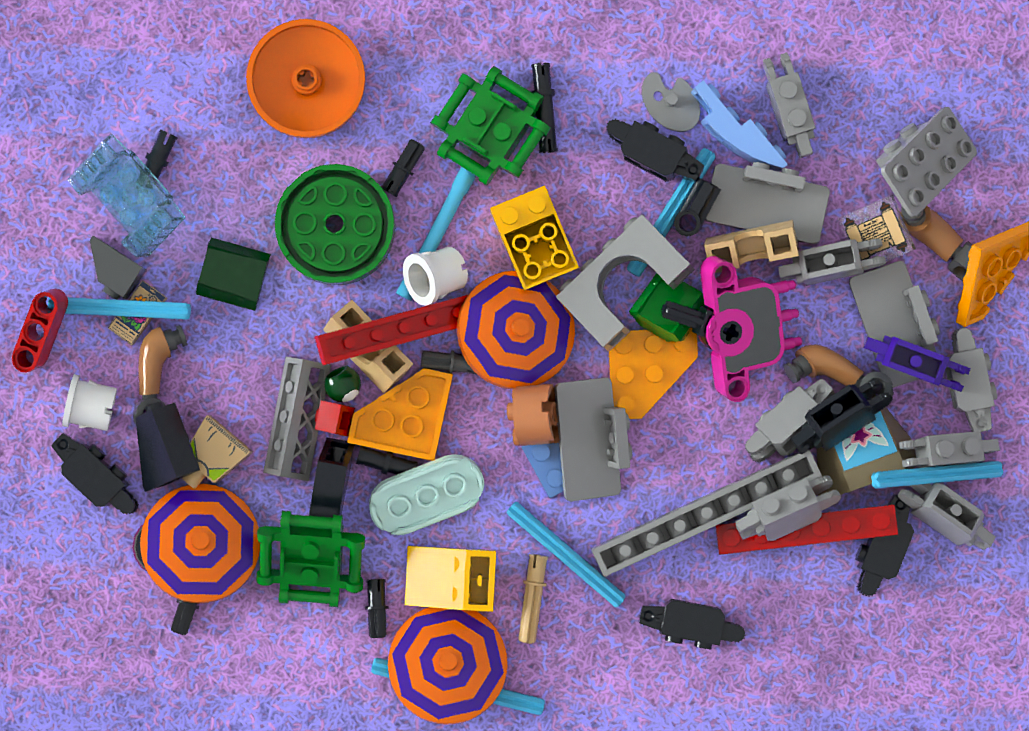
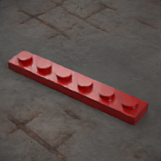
[315,295,468,366]
[716,505,898,555]

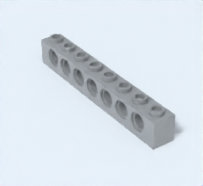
[590,450,822,577]

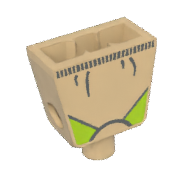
[182,415,253,489]

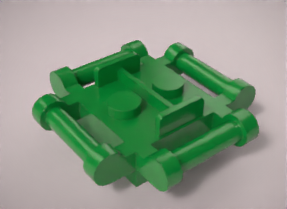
[430,66,551,185]
[256,511,365,608]

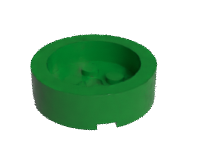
[275,164,395,285]

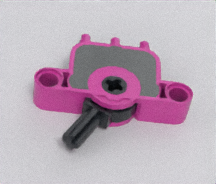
[661,256,802,402]

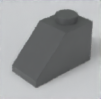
[90,236,146,300]

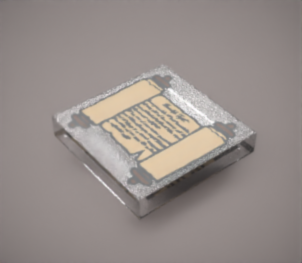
[838,195,916,271]

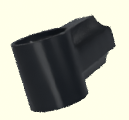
[674,177,722,236]

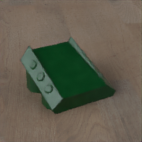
[196,237,271,311]

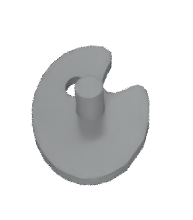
[642,72,701,132]

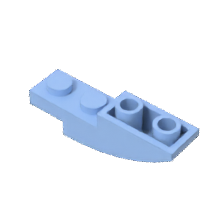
[691,80,788,172]

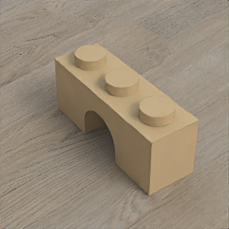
[704,220,799,273]
[323,300,413,393]

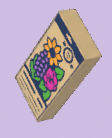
[108,280,167,346]

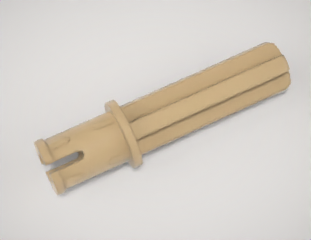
[518,554,548,644]

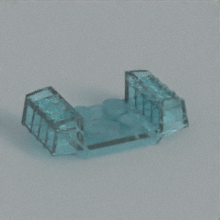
[67,134,186,257]

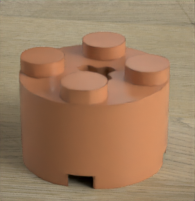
[507,384,560,446]

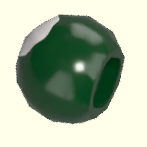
[324,366,361,402]

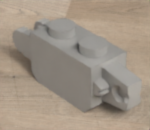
[763,52,815,158]
[778,239,887,286]
[945,327,997,432]
[745,379,835,463]
[899,431,1000,468]
[735,475,841,541]
[898,483,996,550]

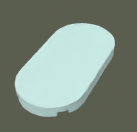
[369,454,484,535]

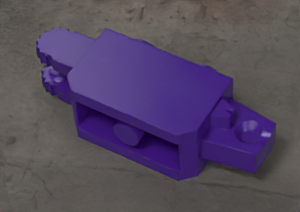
[863,335,971,392]

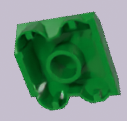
[629,273,705,342]

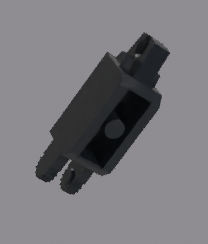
[606,119,704,183]
[791,378,893,454]
[51,433,138,515]
[855,494,914,597]
[639,599,746,650]

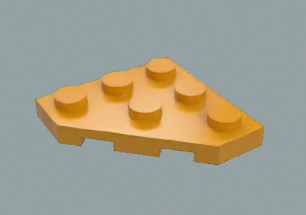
[956,221,1029,327]
[609,328,698,419]
[347,368,453,461]

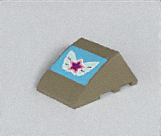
[817,394,916,496]

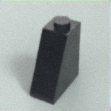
[136,401,200,492]
[309,437,356,518]

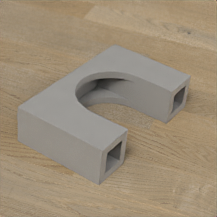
[556,214,695,351]

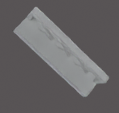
[263,357,331,481]

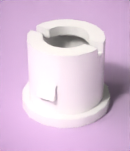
[403,247,468,306]
[62,374,117,431]

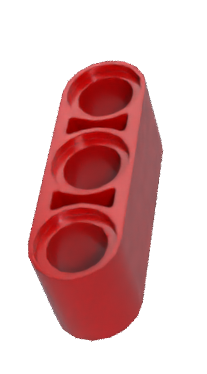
[12,288,68,373]

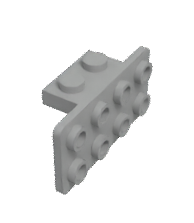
[876,107,977,217]
[705,162,830,244]
[849,261,940,388]
[554,377,632,501]

